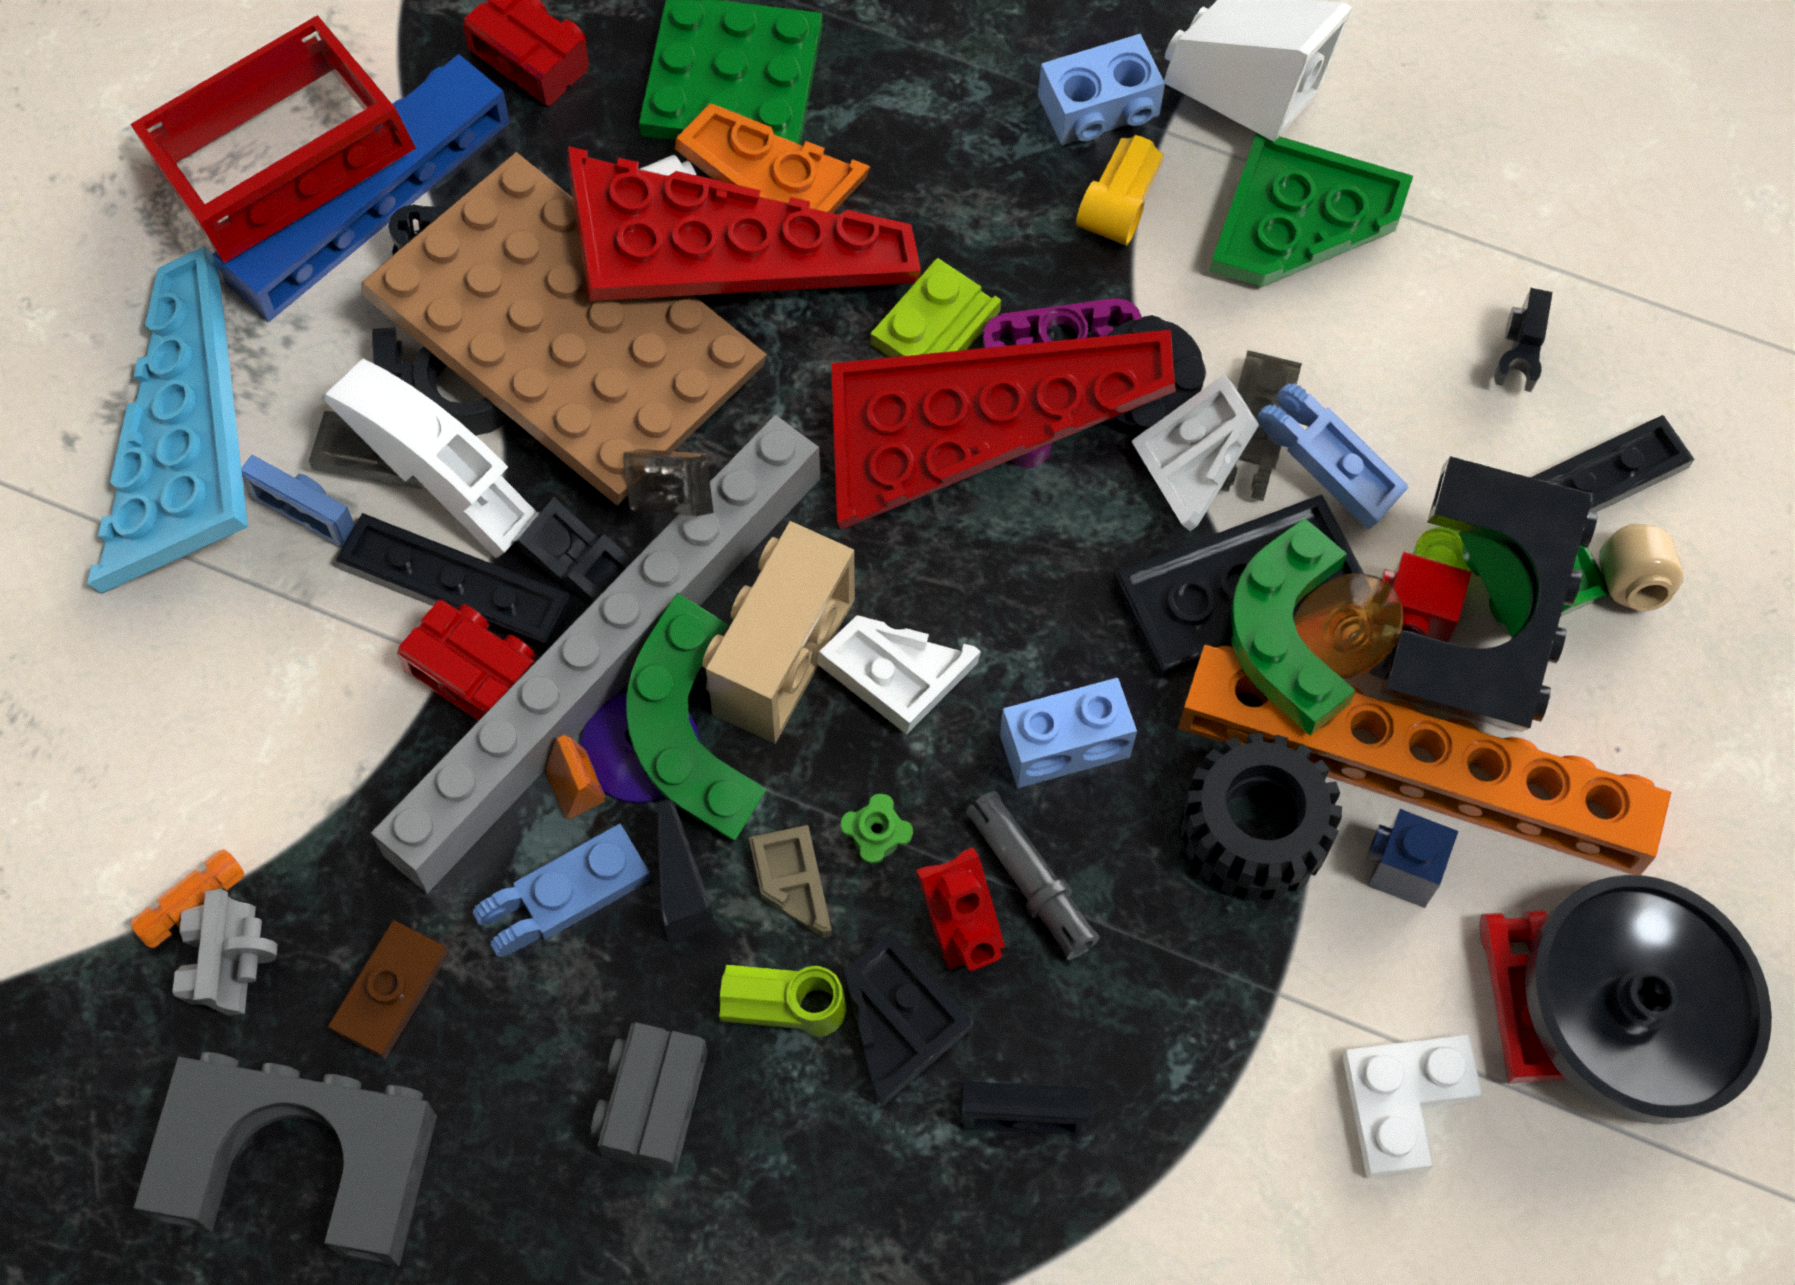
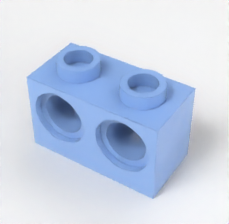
[1038,34,1165,145]
[1000,678,1137,788]

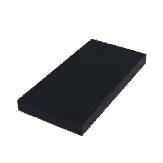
[1113,494,1373,678]

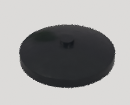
[1525,875,1772,1124]

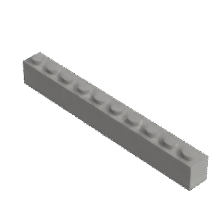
[371,415,820,894]

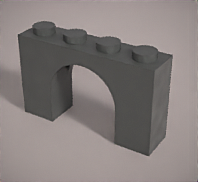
[134,1052,437,1267]

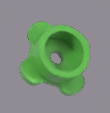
[841,794,913,864]

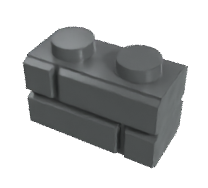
[591,1023,708,1174]

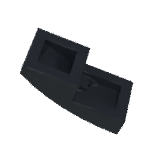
[511,497,633,605]

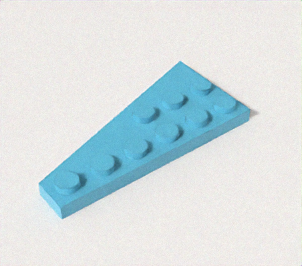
[87,246,248,593]

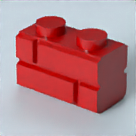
[463,0,589,107]
[397,599,536,721]

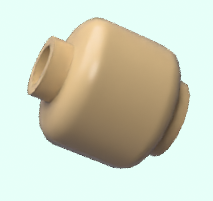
[1599,524,1684,611]

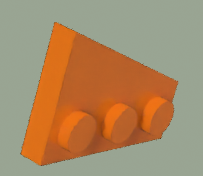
[674,103,870,213]

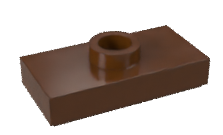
[328,920,449,1060]

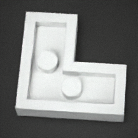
[1342,1034,1482,1179]

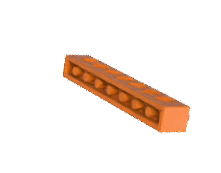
[1178,644,1672,875]

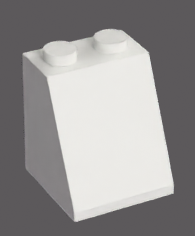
[1164,0,1353,142]

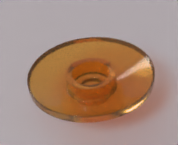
[1294,573,1404,679]

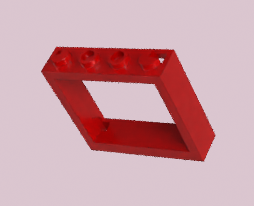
[130,15,416,263]

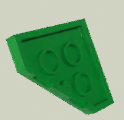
[1209,133,1413,287]

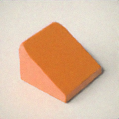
[546,734,606,819]

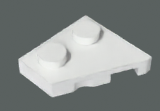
[1132,375,1259,531]
[817,615,981,734]

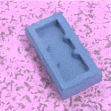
[241,454,355,548]

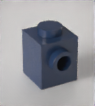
[1367,809,1459,908]

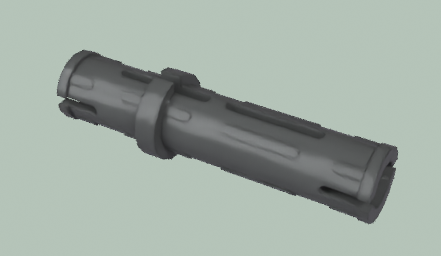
[966,791,1100,960]

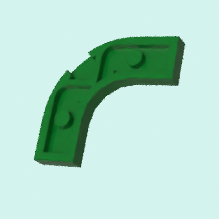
[1230,517,1356,736]
[625,592,767,842]

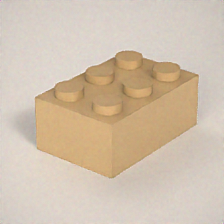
[702,521,855,744]

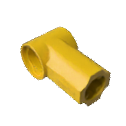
[1076,135,1164,246]

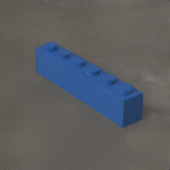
[213,54,510,323]

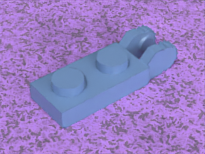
[1257,383,1408,530]
[472,824,651,957]

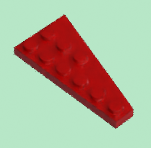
[831,330,1176,530]

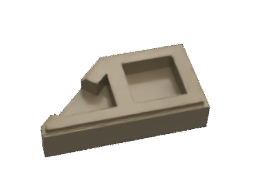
[749,825,832,938]

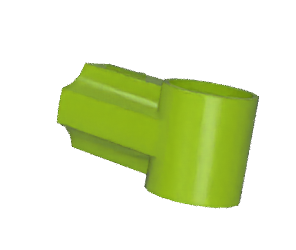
[719,965,846,1037]

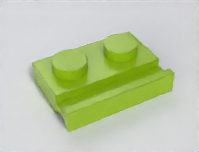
[871,258,1001,357]

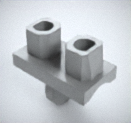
[172,889,278,1016]

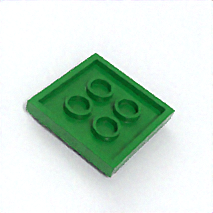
[639,0,823,145]

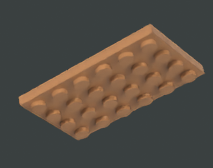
[361,152,767,505]

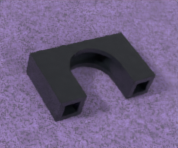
[1380,456,1598,732]

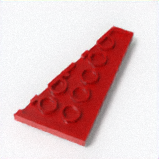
[567,146,921,301]

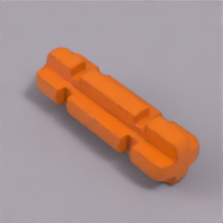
[130,849,245,948]

